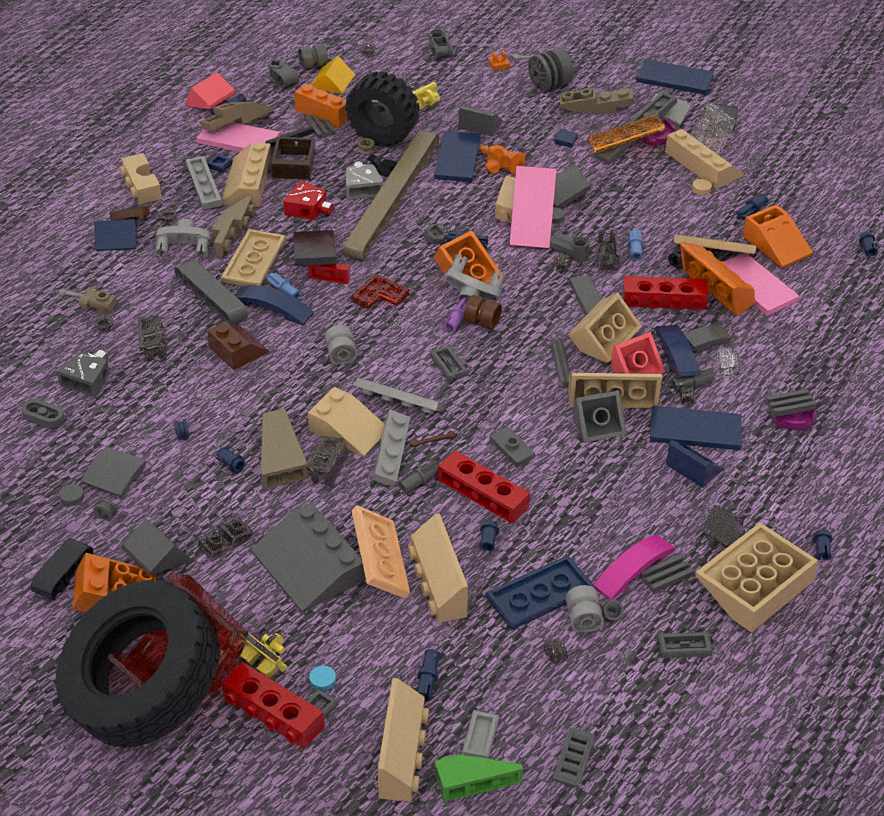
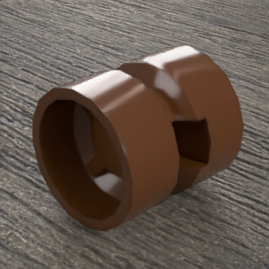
[464,295,502,330]

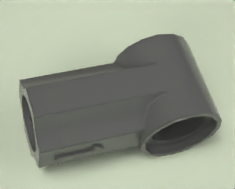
[550,232,589,263]

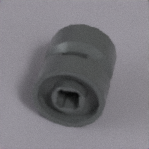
[298,43,328,70]

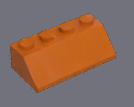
[680,242,755,315]

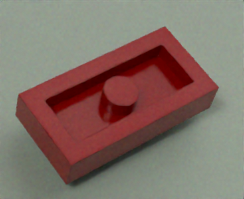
[308,263,350,285]

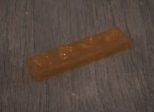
[587,114,665,153]

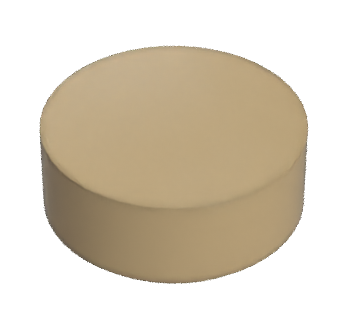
[692,179,712,195]

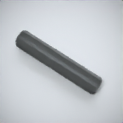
[551,339,570,388]

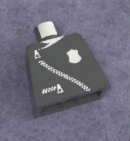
[57,350,110,397]

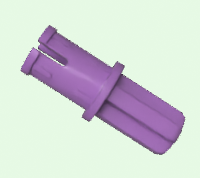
[443,298,468,332]

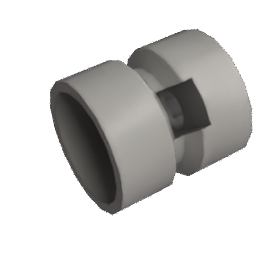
[325,325,357,365]
[566,585,604,632]

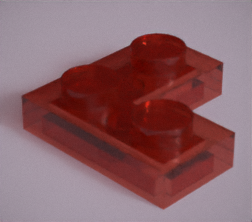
[351,274,409,309]

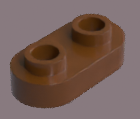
[109,206,150,220]

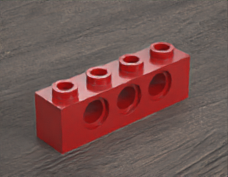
[622,276,708,310]
[438,450,530,524]
[221,662,325,749]

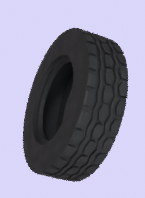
[55,580,220,748]

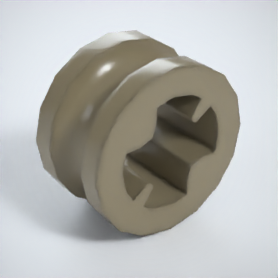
[357,138,374,154]

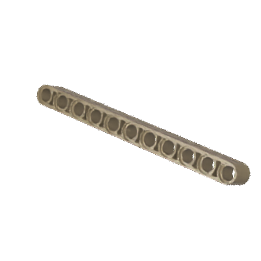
[344,130,439,260]

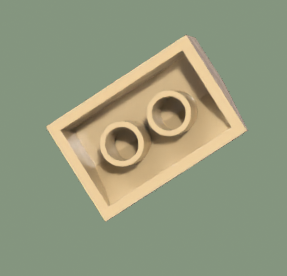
[568,293,642,363]

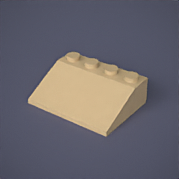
[695,523,818,633]

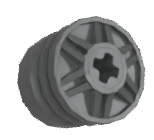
[528,48,574,92]

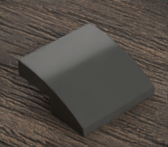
[554,163,591,208]
[81,446,147,498]

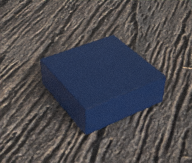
[554,129,578,148]
[207,154,233,173]

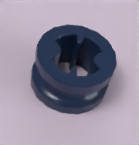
[174,419,189,441]

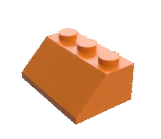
[294,84,348,128]

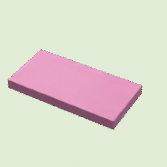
[197,123,280,152]
[510,166,557,249]
[724,253,800,315]

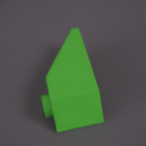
[435,755,523,802]

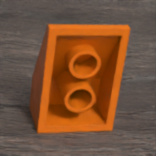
[434,230,505,284]

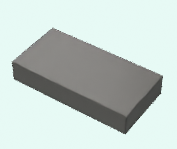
[462,710,499,759]

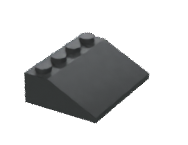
[251,502,365,613]

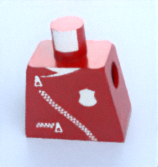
[283,180,334,220]

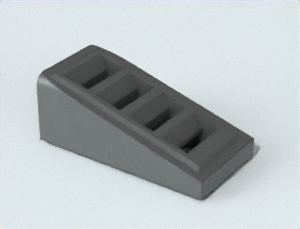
[553,727,595,788]

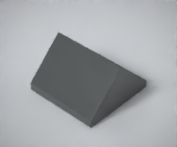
[459,105,503,137]
[573,390,627,443]
[121,518,190,575]

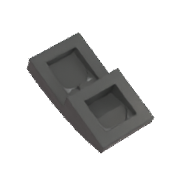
[684,325,732,351]

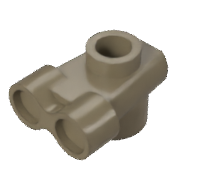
[79,287,117,315]

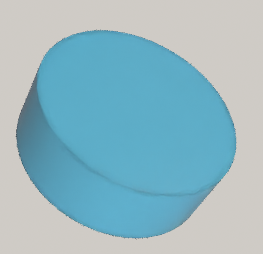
[309,666,336,691]

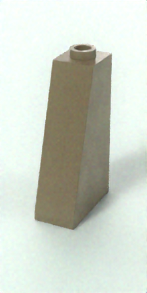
[261,408,308,489]

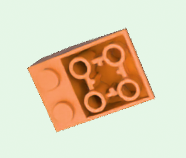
[743,204,813,268]
[72,553,156,612]

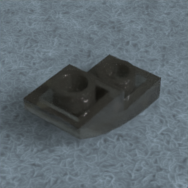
[198,518,253,561]

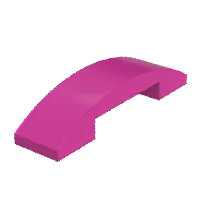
[594,535,676,600]

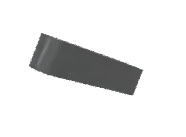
[174,259,248,324]

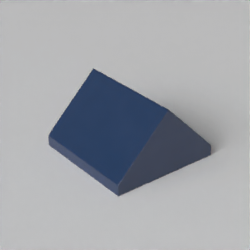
[94,219,138,251]
[666,440,724,488]

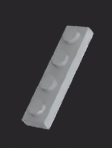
[186,156,222,210]
[355,378,445,414]
[372,410,410,486]

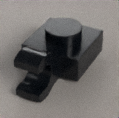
[367,154,398,177]

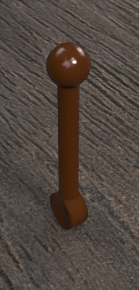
[410,431,456,447]

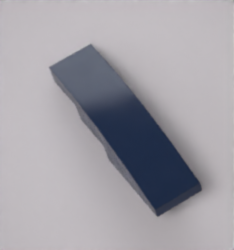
[656,324,700,377]

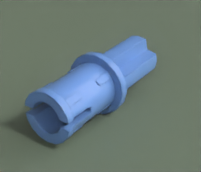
[628,228,644,260]
[267,273,302,300]

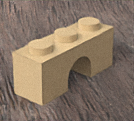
[119,153,162,204]

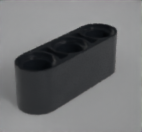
[30,538,93,601]

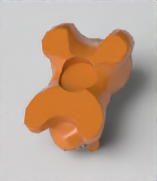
[480,144,526,174]

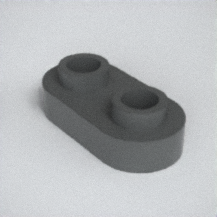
[21,399,64,428]

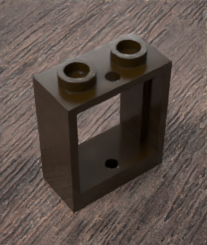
[271,137,316,180]

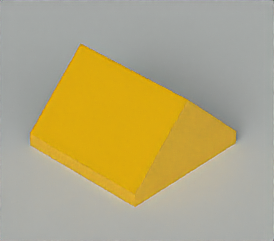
[310,56,355,94]

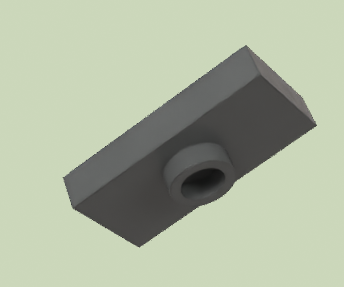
[490,427,535,467]

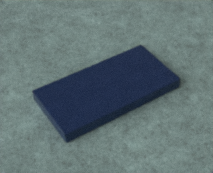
[637,59,714,95]
[434,131,481,182]
[650,406,741,451]
[485,555,595,630]

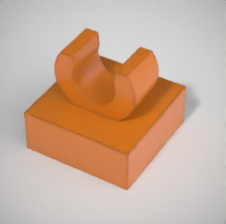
[488,50,510,71]

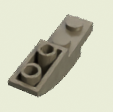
[559,88,634,113]
[200,102,274,132]
[212,196,255,258]

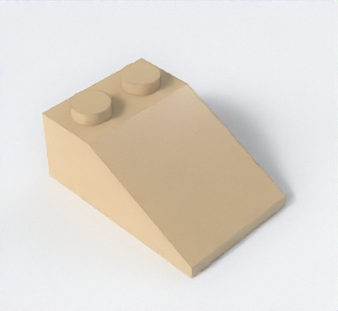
[308,387,385,457]

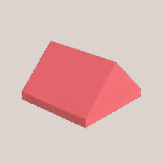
[186,72,235,109]
[611,332,665,374]

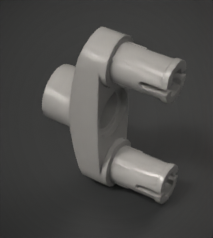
[154,219,212,257]
[445,254,506,301]

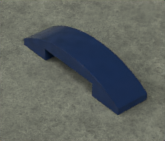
[235,285,314,325]

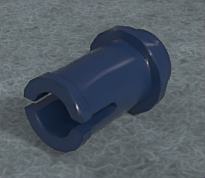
[859,232,878,256]
[216,447,245,472]
[479,520,499,551]
[813,529,833,561]

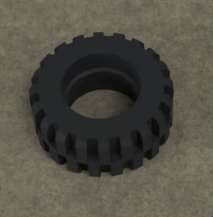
[345,71,420,147]

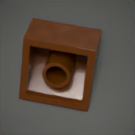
[207,321,269,370]

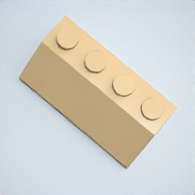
[665,129,744,189]
[222,142,271,207]
[568,373,662,408]
[408,513,468,623]
[378,678,429,802]

